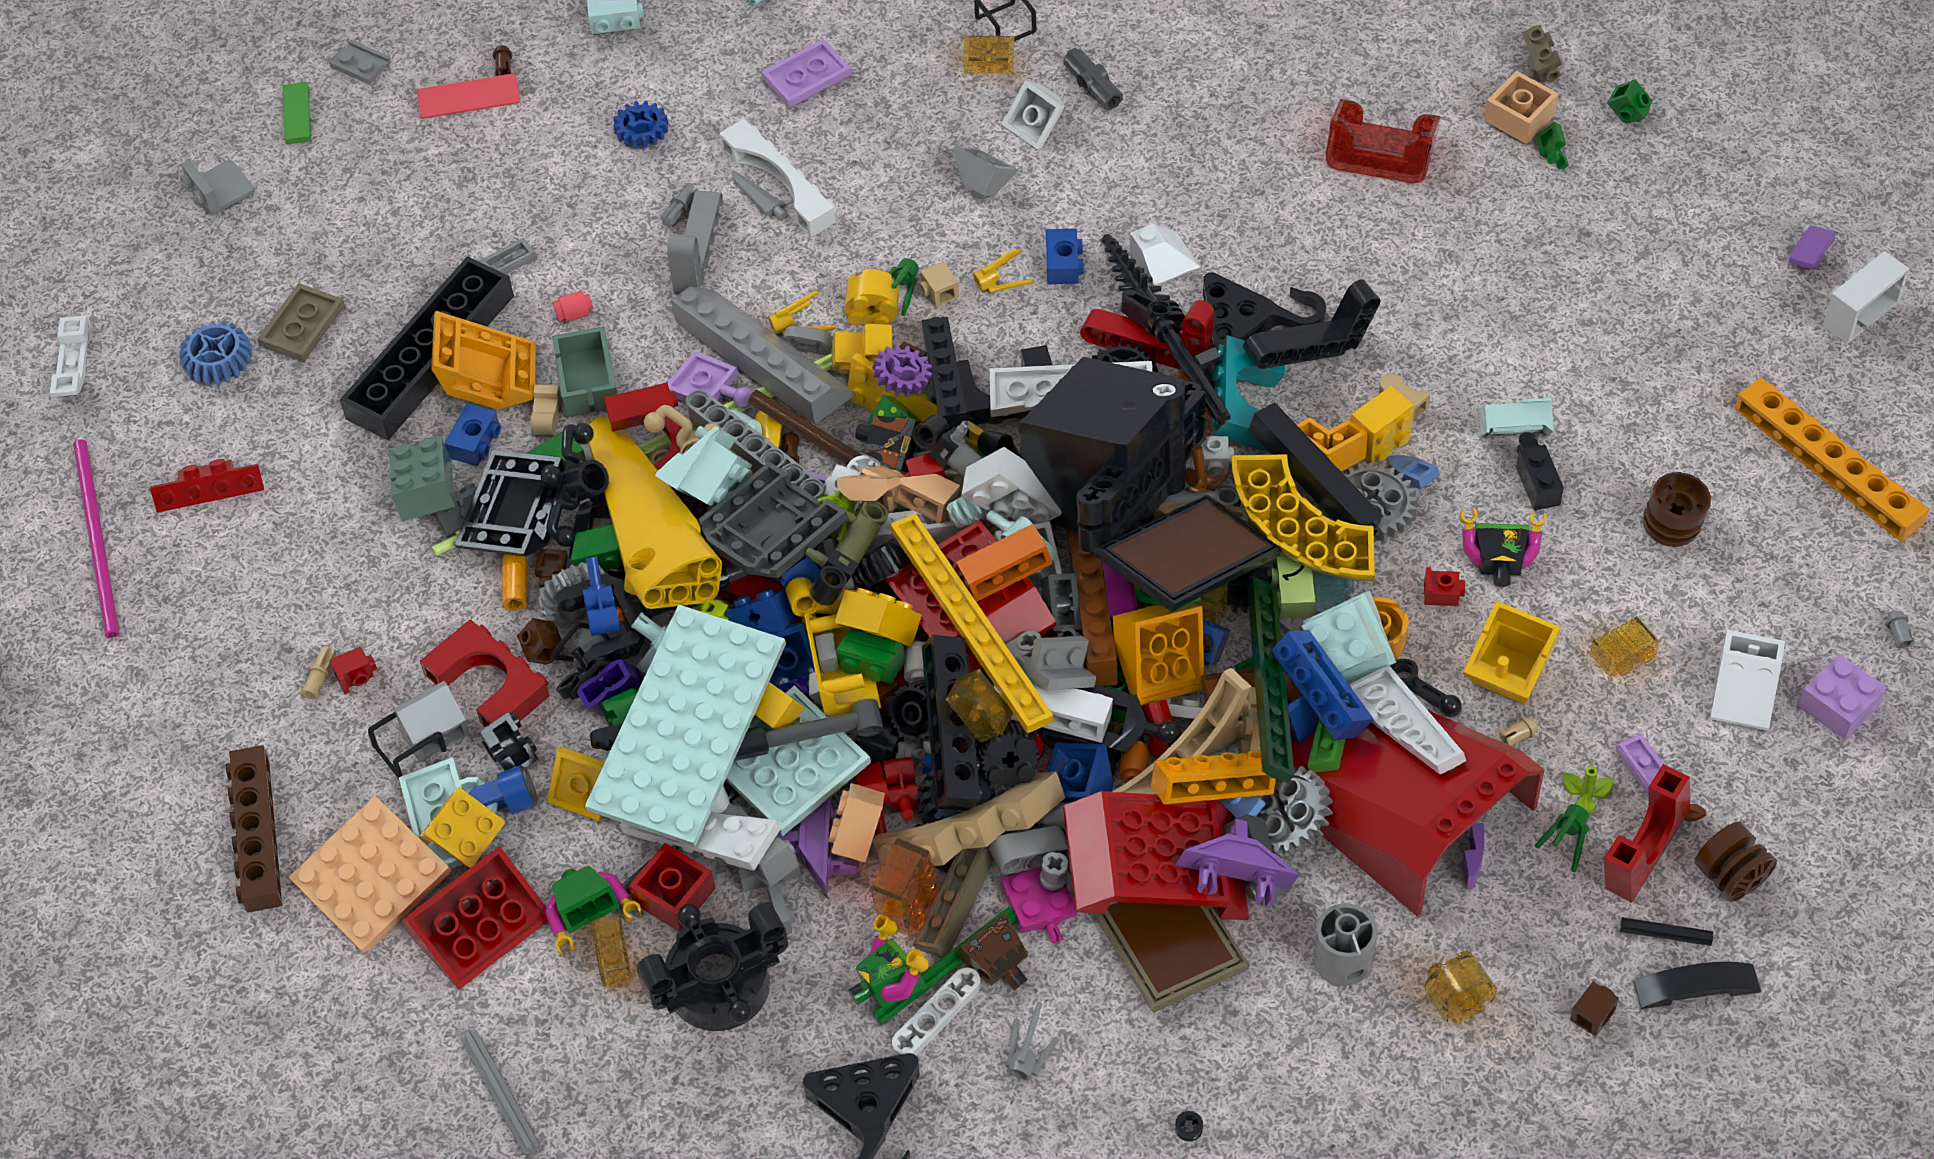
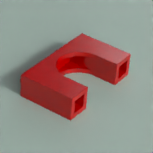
[604,382,682,492]
[420,619,550,727]
[1604,764,1690,903]

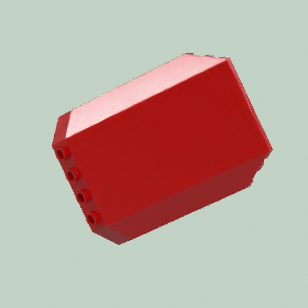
[1291,707,1545,917]

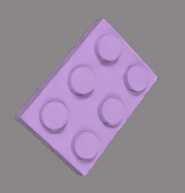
[762,39,852,108]

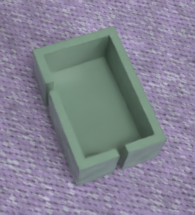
[552,326,617,417]
[389,436,455,521]

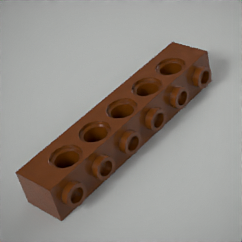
[226,745,283,913]

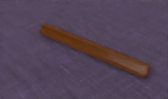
[748,390,862,465]

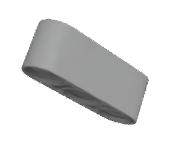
[988,826,1069,874]

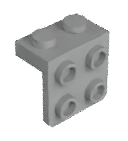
[181,160,255,215]

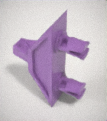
[777,795,859,898]
[1175,819,1299,907]

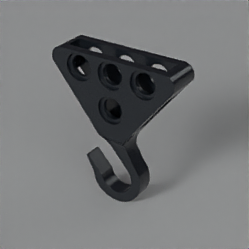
[1203,272,1326,348]
[803,1053,920,1159]

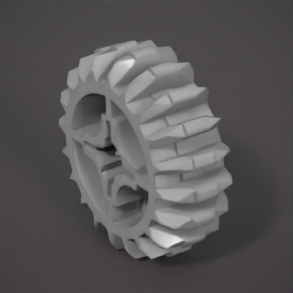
[538,562,608,628]

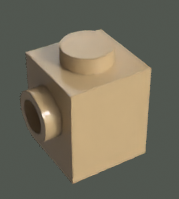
[919,261,959,307]

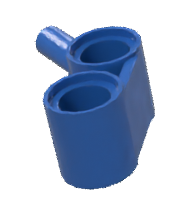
[582,556,620,636]

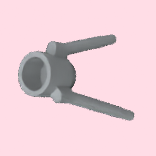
[1005,1002,1059,1080]

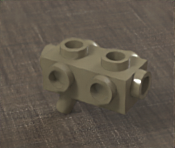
[1522,24,1562,82]

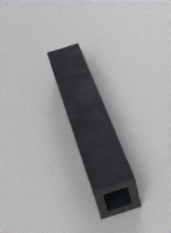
[1248,402,1383,536]

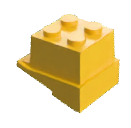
[1463,600,1561,705]

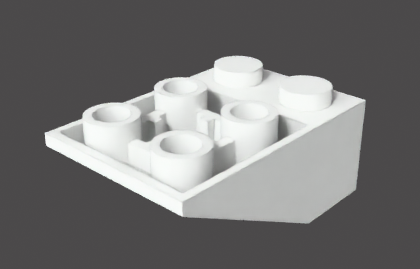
[962,447,1062,524]
[1710,630,1785,731]

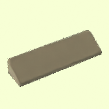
[913,847,994,958]

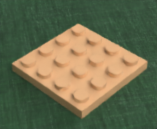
[288,796,452,953]

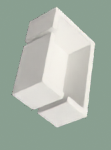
[1823,251,1910,344]

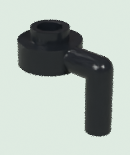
[556,646,599,700]

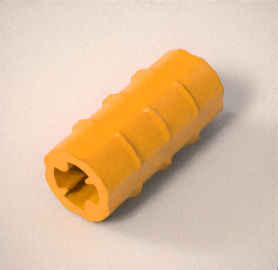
[501,554,529,610]

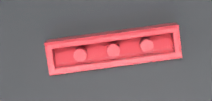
[417,74,520,119]

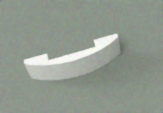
[50,316,88,397]

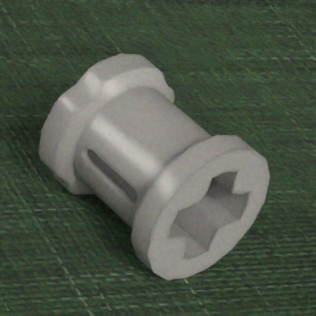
[1039,852,1068,890]

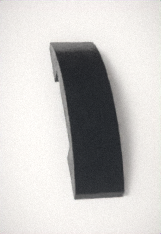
[1633,962,1761,1009]

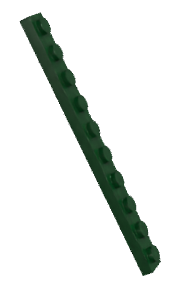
[1247,576,1294,783]

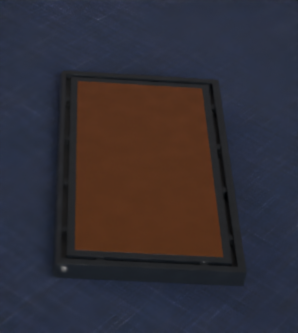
[1094,494,1282,612]

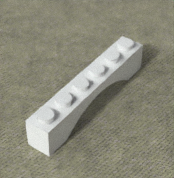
[719,119,836,237]

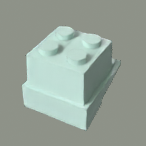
[655,426,752,507]
[1302,591,1396,684]

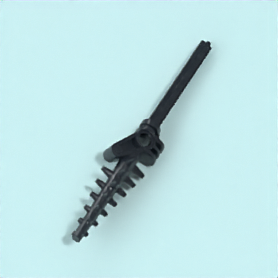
[1101,234,1231,425]

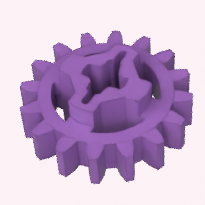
[872,345,932,398]

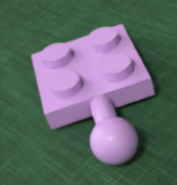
[668,351,753,408]

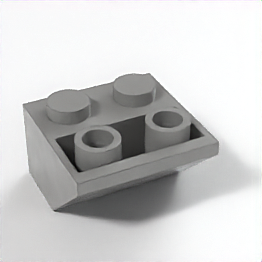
[394,681,470,762]

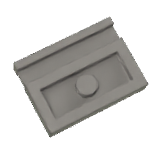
[329,40,391,85]

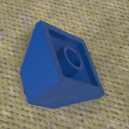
[769,622,815,689]
[1047,743,1113,803]

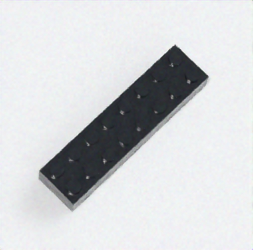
[340,256,514,440]

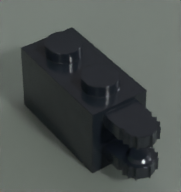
[1516,431,1564,511]

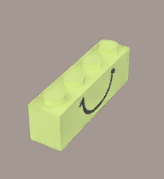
[1270,552,1315,618]

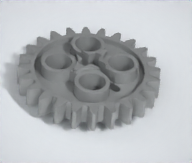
[1333,462,1417,542]
[1256,766,1333,858]

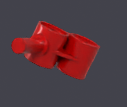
[883,756,920,820]
[853,762,890,835]

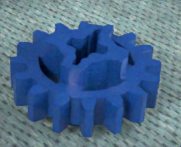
[613,100,669,149]

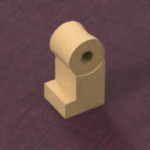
[1379,373,1430,420]
[531,384,562,436]

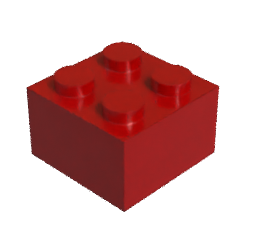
[629,843,716,932]

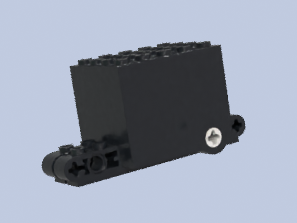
[1018,357,1206,553]

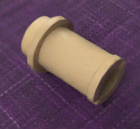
[1499,716,1538,747]

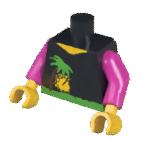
[1458,508,1547,587]

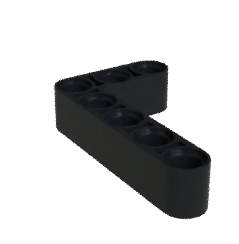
[1243,279,1381,369]

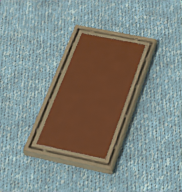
[1066,855,1250,1013]

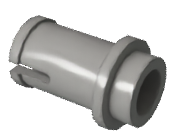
[1886,611,1915,648]

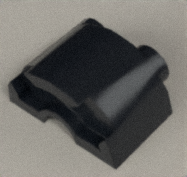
[478,712,538,771]
[854,716,904,773]

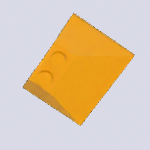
[432,311,536,410]

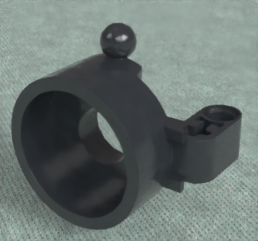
[637,902,788,1031]

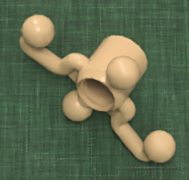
[644,405,752,486]

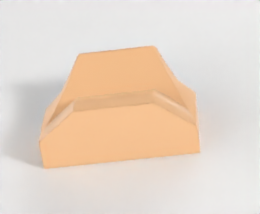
[837,475,900,501]

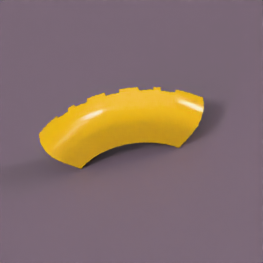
[1231,455,1375,582]

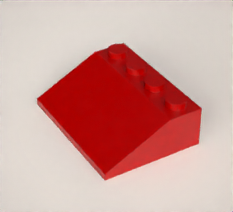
[400,846,548,989]

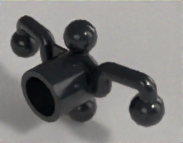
[540,423,609,547]

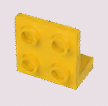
[419,787,505,868]

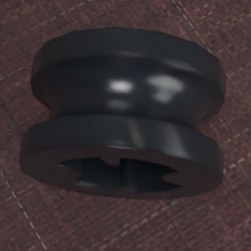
[1175,1111,1203,1142]

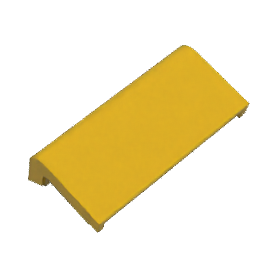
[804,612,881,717]

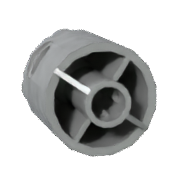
[1313,903,1378,986]

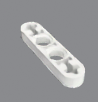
[892,967,981,1056]

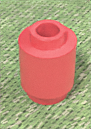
[553,290,593,322]

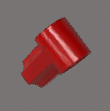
[1142,699,1183,759]

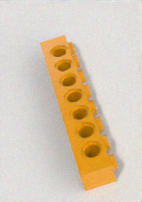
[1735,377,1929,542]

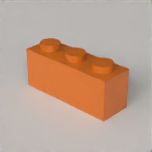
[956,524,1053,602]

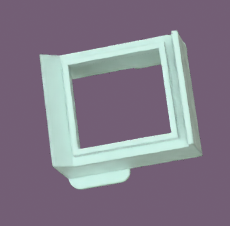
[1479,398,1554,435]

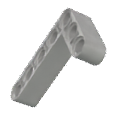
[667,190,723,293]

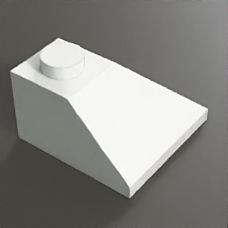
[1002,80,1065,150]
[1130,224,1200,286]

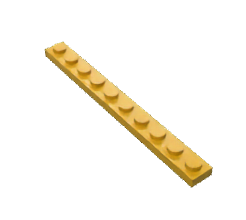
[890,513,1053,734]

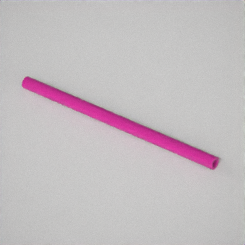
[73,439,119,638]

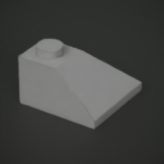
[953,146,1018,199]

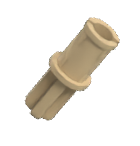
[300,646,336,700]

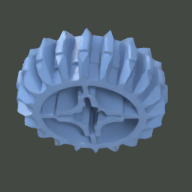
[179,321,252,386]

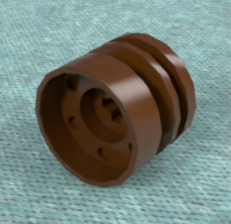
[1642,472,1711,547]
[1694,822,1777,902]

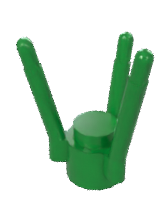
[889,258,919,316]
[1535,804,1589,872]

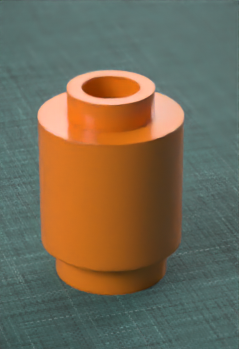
[1118,741,1150,784]

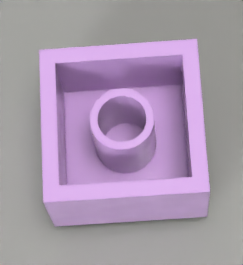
[1798,654,1887,740]

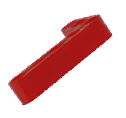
[1080,300,1214,370]

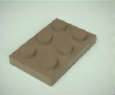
[257,283,345,362]

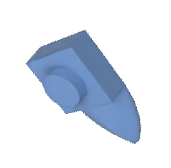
[1388,455,1439,489]

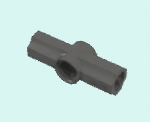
[1063,47,1123,110]

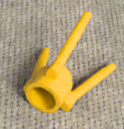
[973,249,1034,294]
[768,290,836,335]

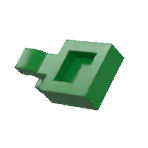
[1535,122,1569,169]

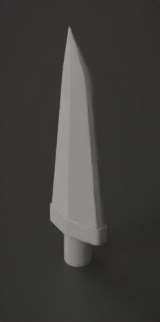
[732,171,788,221]

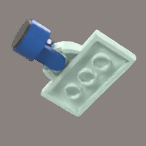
[399,757,538,869]

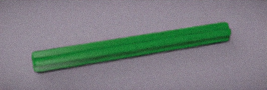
[872,908,1017,1025]

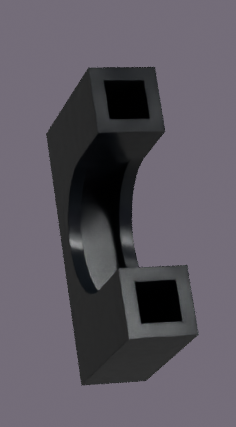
[957,345,1052,426]

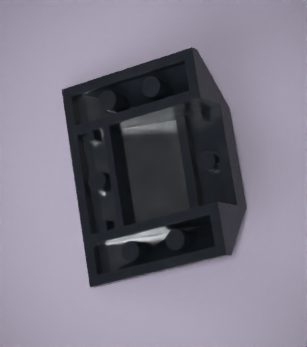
[455,450,564,557]

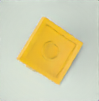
[547,747,605,821]

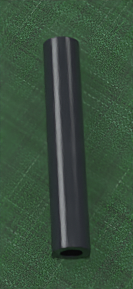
[1620,917,1713,946]

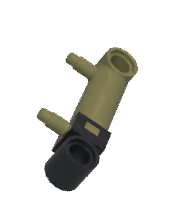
[805,501,888,606]

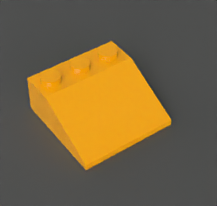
[1113,603,1204,706]

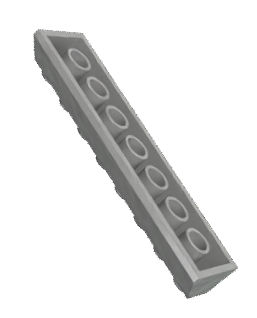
[671,286,855,425]

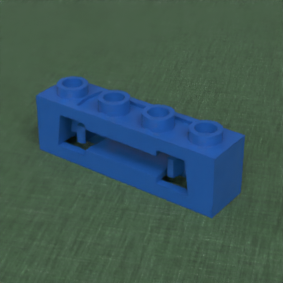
[1271,630,1374,740]

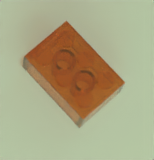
[870,838,939,937]

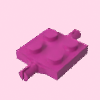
[1000,867,1078,944]

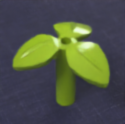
[1562,766,1614,814]

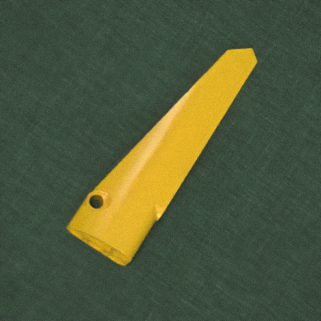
[588,416,722,609]

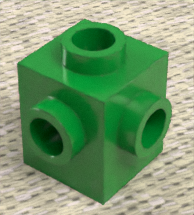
[1607,79,1653,124]

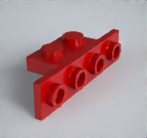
[150,459,265,513]

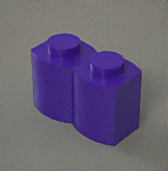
[577,659,644,716]

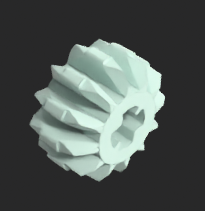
[946,495,989,528]

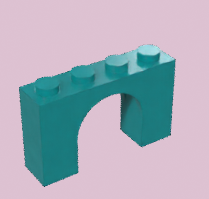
[1211,335,1285,452]

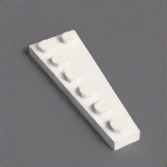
[989,361,1152,417]
[1344,665,1466,774]
[619,813,781,871]

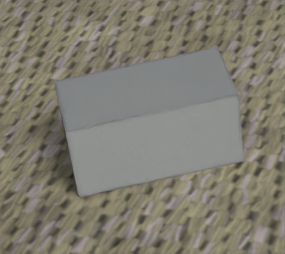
[815,632,840,673]

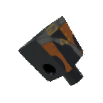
[855,416,921,472]

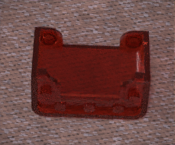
[1325,99,1441,183]

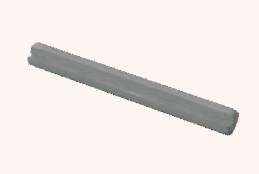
[461,1029,540,1156]

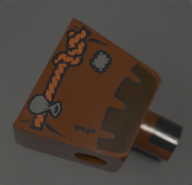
[955,913,1028,991]

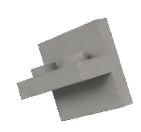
[1016,636,1096,691]

